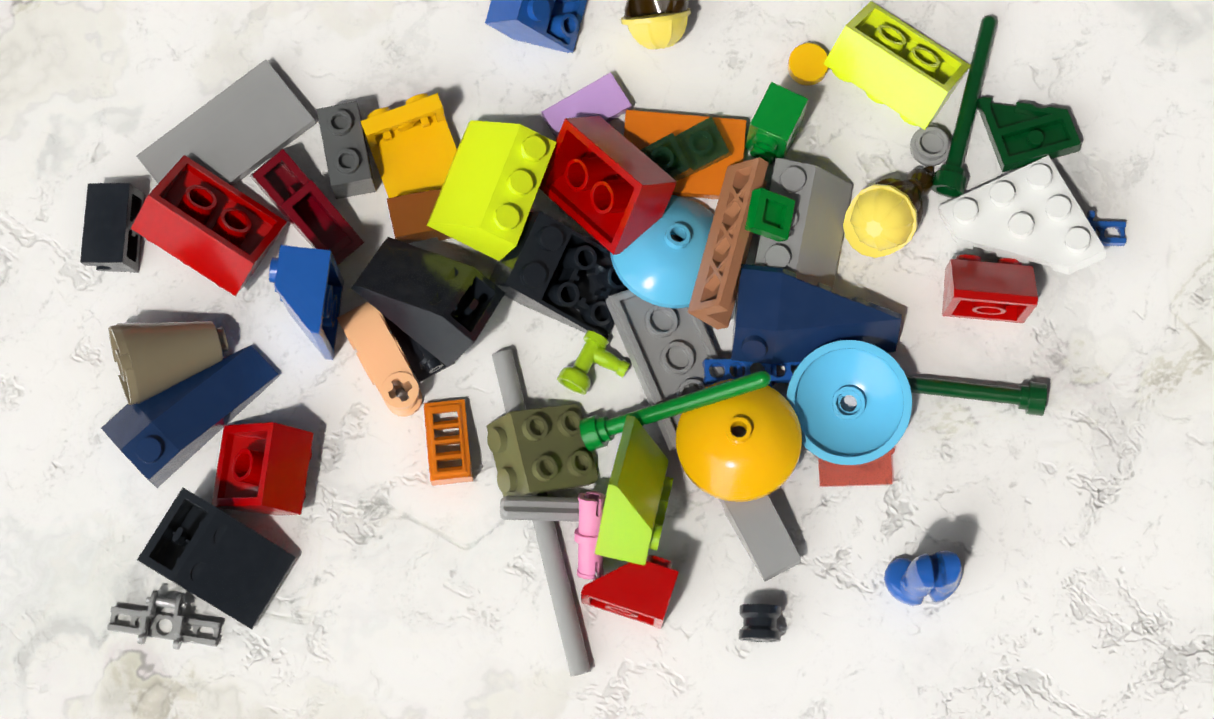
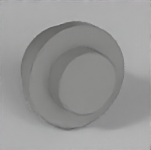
[910,126,951,166]

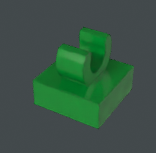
[745,188,796,242]

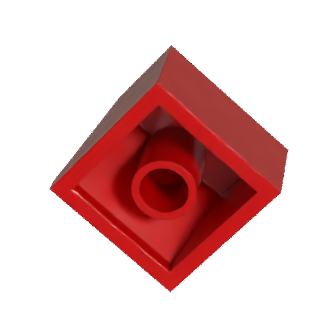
[942,255,1038,323]
[211,422,314,515]
[581,555,679,629]

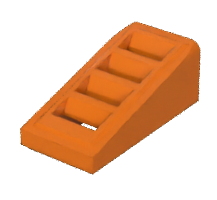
[424,399,473,486]

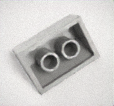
[754,158,852,292]

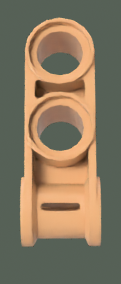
[337,302,423,417]

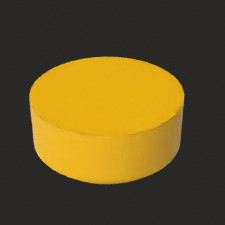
[788,43,828,86]

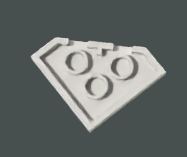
[938,155,1106,275]

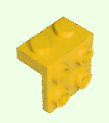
[360,93,457,198]

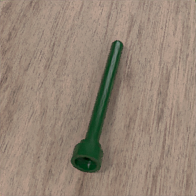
[932,15,997,198]
[906,375,1047,416]

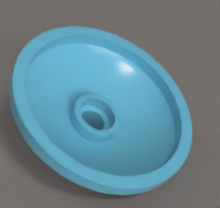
[610,195,714,308]
[786,340,912,465]

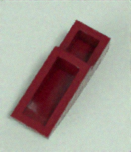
[250,149,365,265]

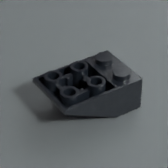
[489,211,629,339]
[351,237,505,367]
[137,487,297,630]

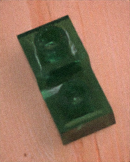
[640,117,732,181]

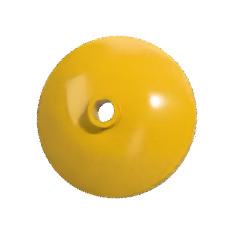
[676,379,802,502]

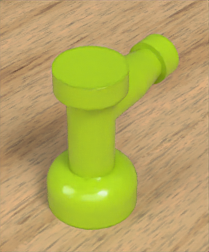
[557,330,630,395]

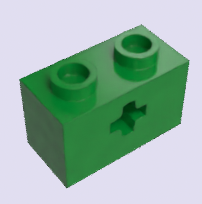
[745,82,808,164]

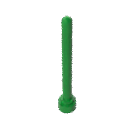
[579,371,771,451]

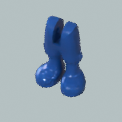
[884,551,963,606]

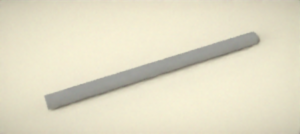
[492,350,591,676]

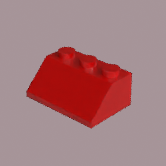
[539,116,677,255]
[131,155,287,297]

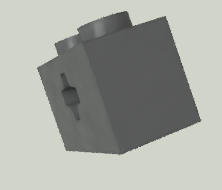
[317,101,376,199]

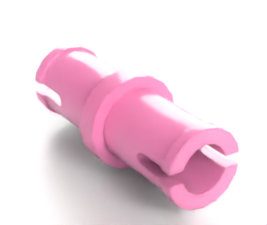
[574,491,605,580]

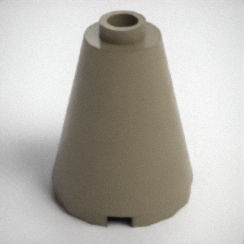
[108,321,228,405]

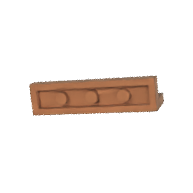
[687,157,768,330]

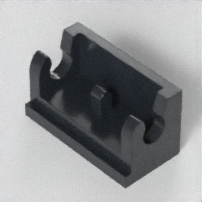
[80,183,146,273]

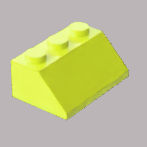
[824,1,970,130]
[427,120,557,261]

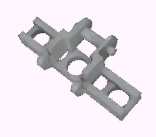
[107,590,221,650]

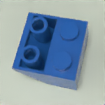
[485,0,587,53]

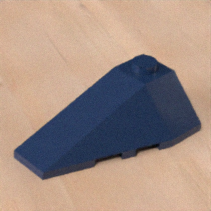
[731,264,902,364]
[101,345,280,488]

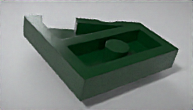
[977,97,1081,173]

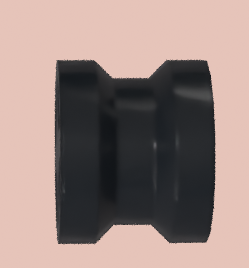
[739,604,781,642]

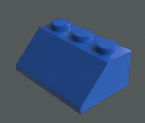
[269,245,344,360]

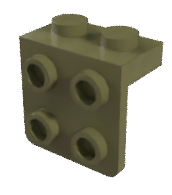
[486,404,598,497]

